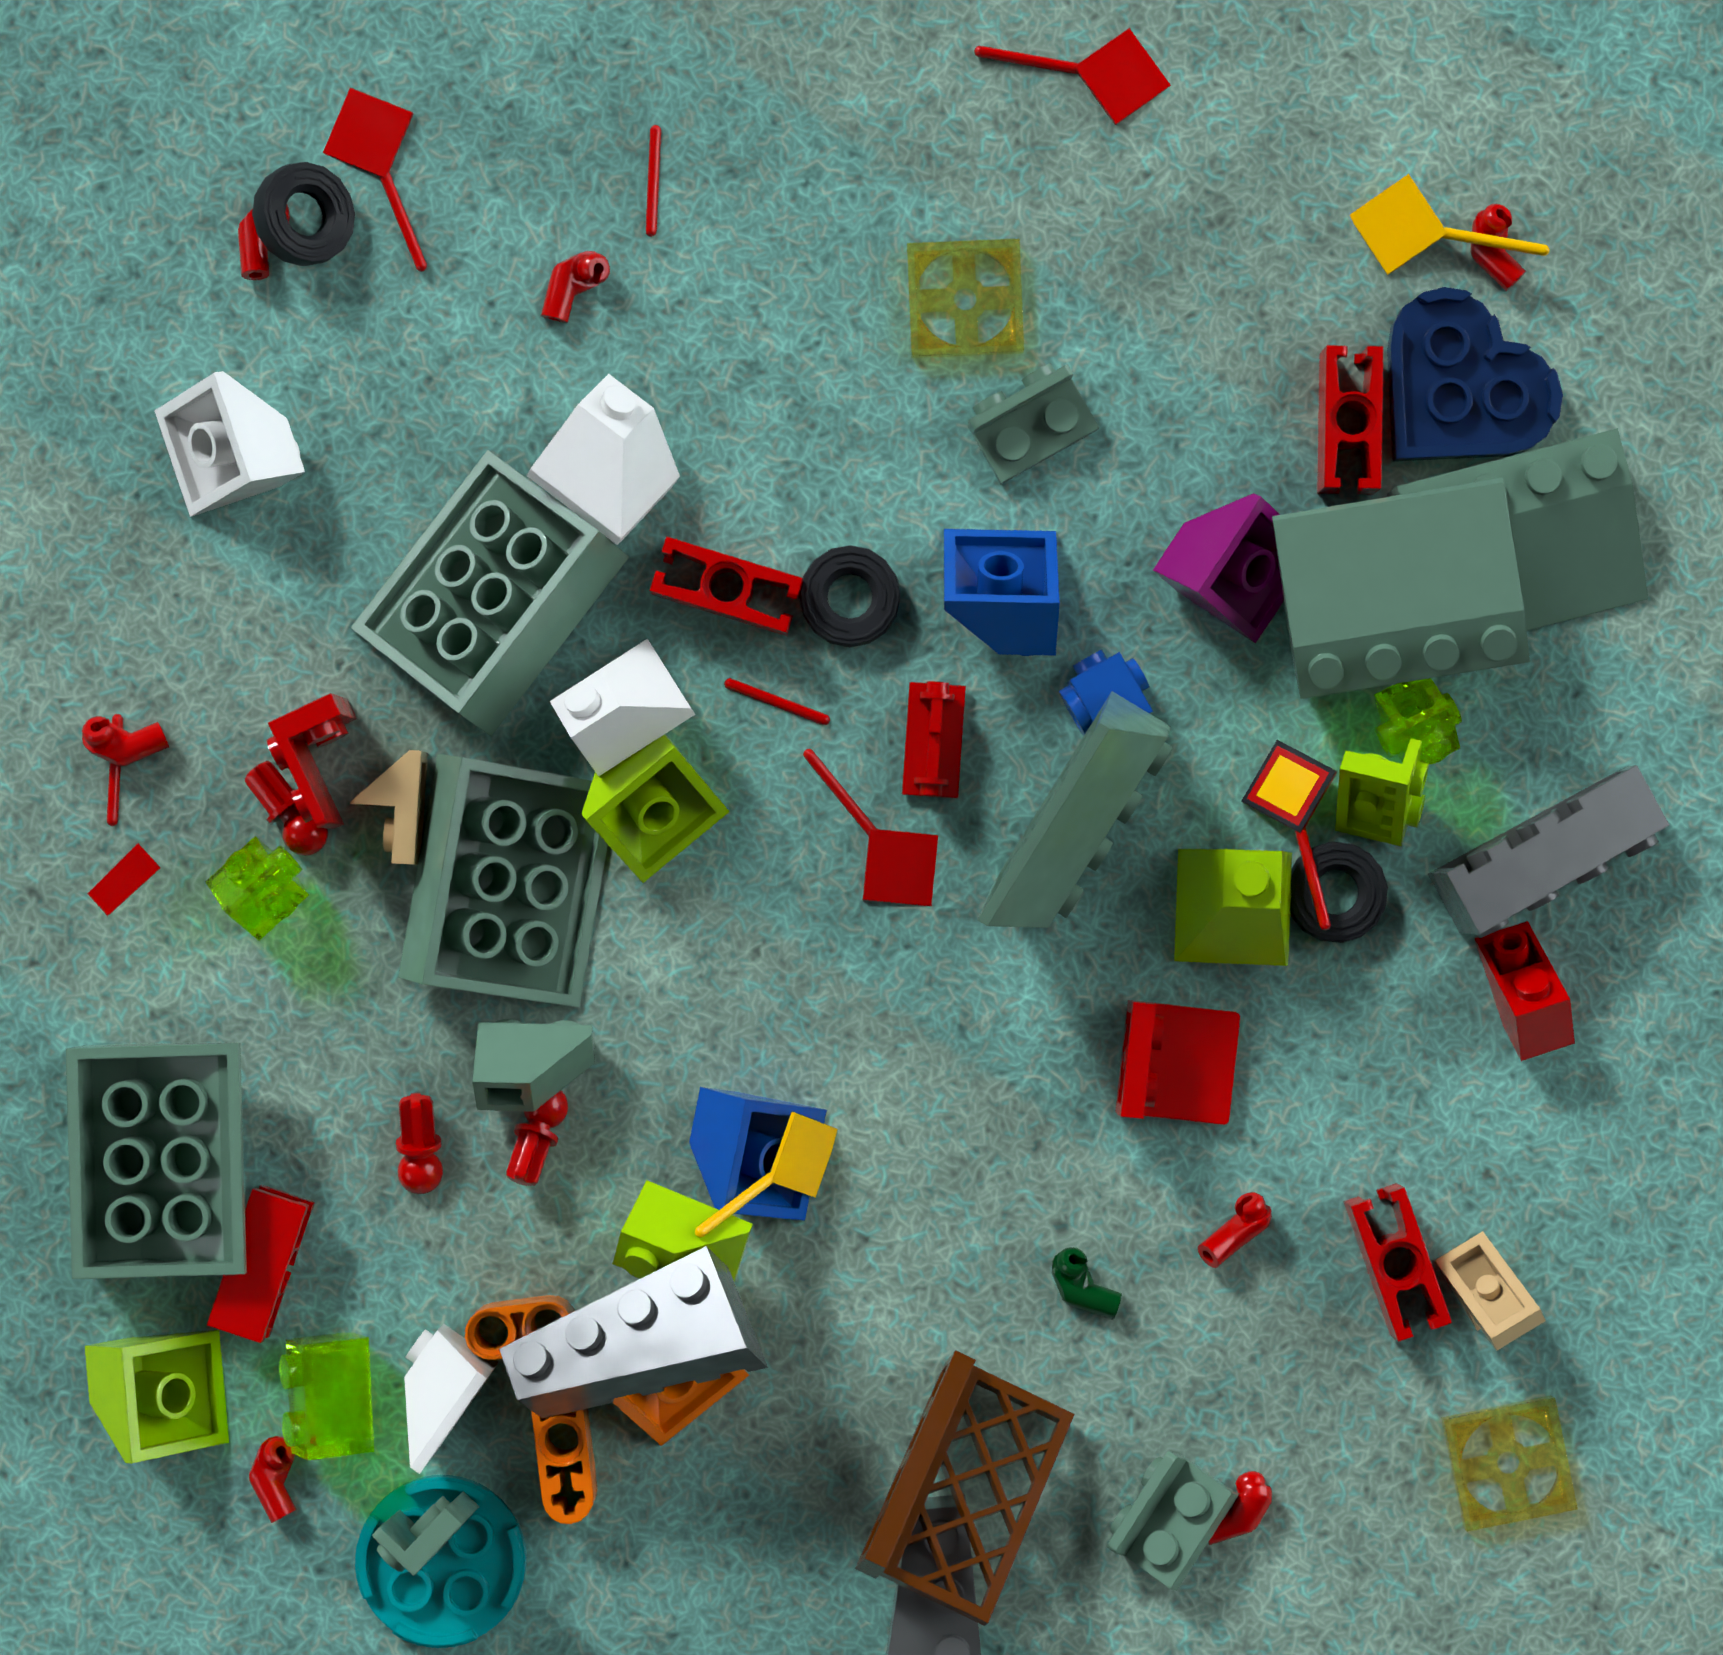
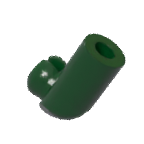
[1052,1247,1122,1320]

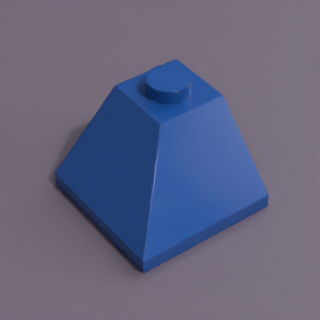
[944,529,1060,656]
[689,1087,827,1221]

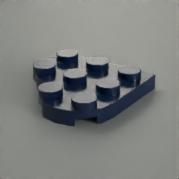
[1387,287,1563,462]

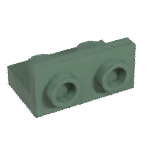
[967,363,1099,485]
[1107,1451,1238,1591]
[372,1491,480,1576]

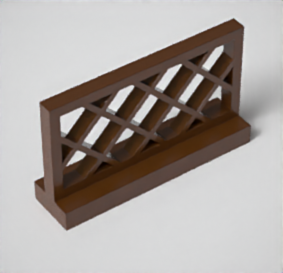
[855,1350,1075,1626]

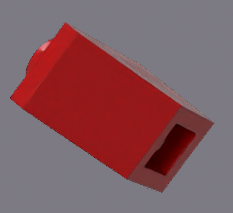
[1474,921,1575,1061]

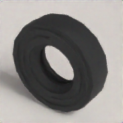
[252,162,355,266]
[799,545,901,648]
[1290,842,1388,943]

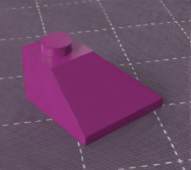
[1153,493,1284,644]

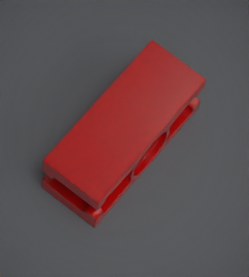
[1317,345,1384,495]
[650,536,803,636]
[1343,1183,1452,1342]
[207,1184,315,1343]

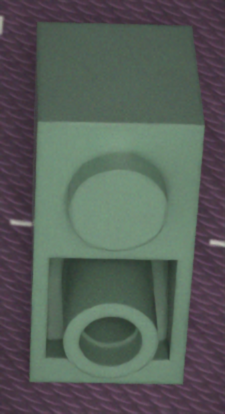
[472,1019,595,1111]

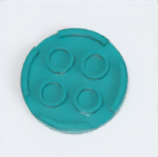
[355,1475,527,1648]

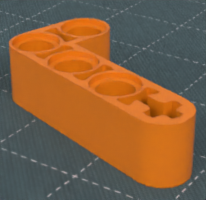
[465,1295,597,1524]

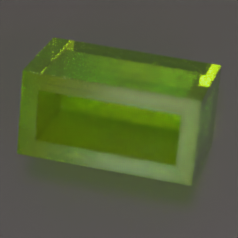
[279,1332,375,1460]

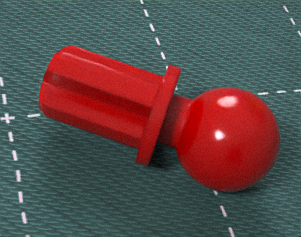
[244,761,328,856]
[506,1090,568,1186]
[396,1093,443,1194]

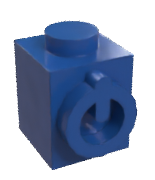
[1059,649,1153,737]

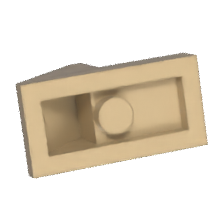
[350,750,428,865]
[1435,1231,1546,1351]

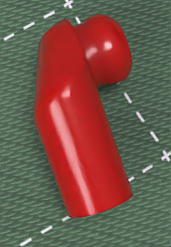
[238,204,290,280]
[1470,204,1526,291]
[541,251,610,323]
[82,716,169,766]
[1197,1192,1272,1268]
[249,1436,297,1523]
[1208,1471,1272,1545]

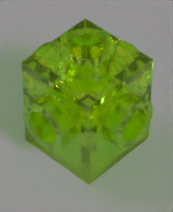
[1374,678,1462,765]
[205,836,309,941]

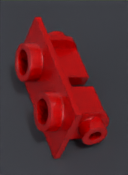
[902,681,966,798]

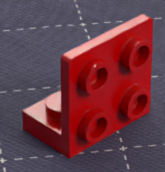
[267,693,357,829]
[1115,1000,1240,1125]

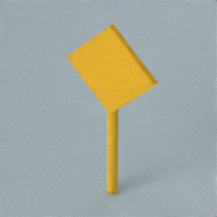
[1350,174,1550,275]
[695,1112,838,1238]

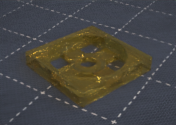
[907,239,1024,358]
[1441,1395,1578,1532]

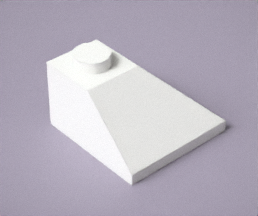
[155,371,305,517]
[527,374,680,545]
[550,639,695,776]
[404,1324,499,1474]

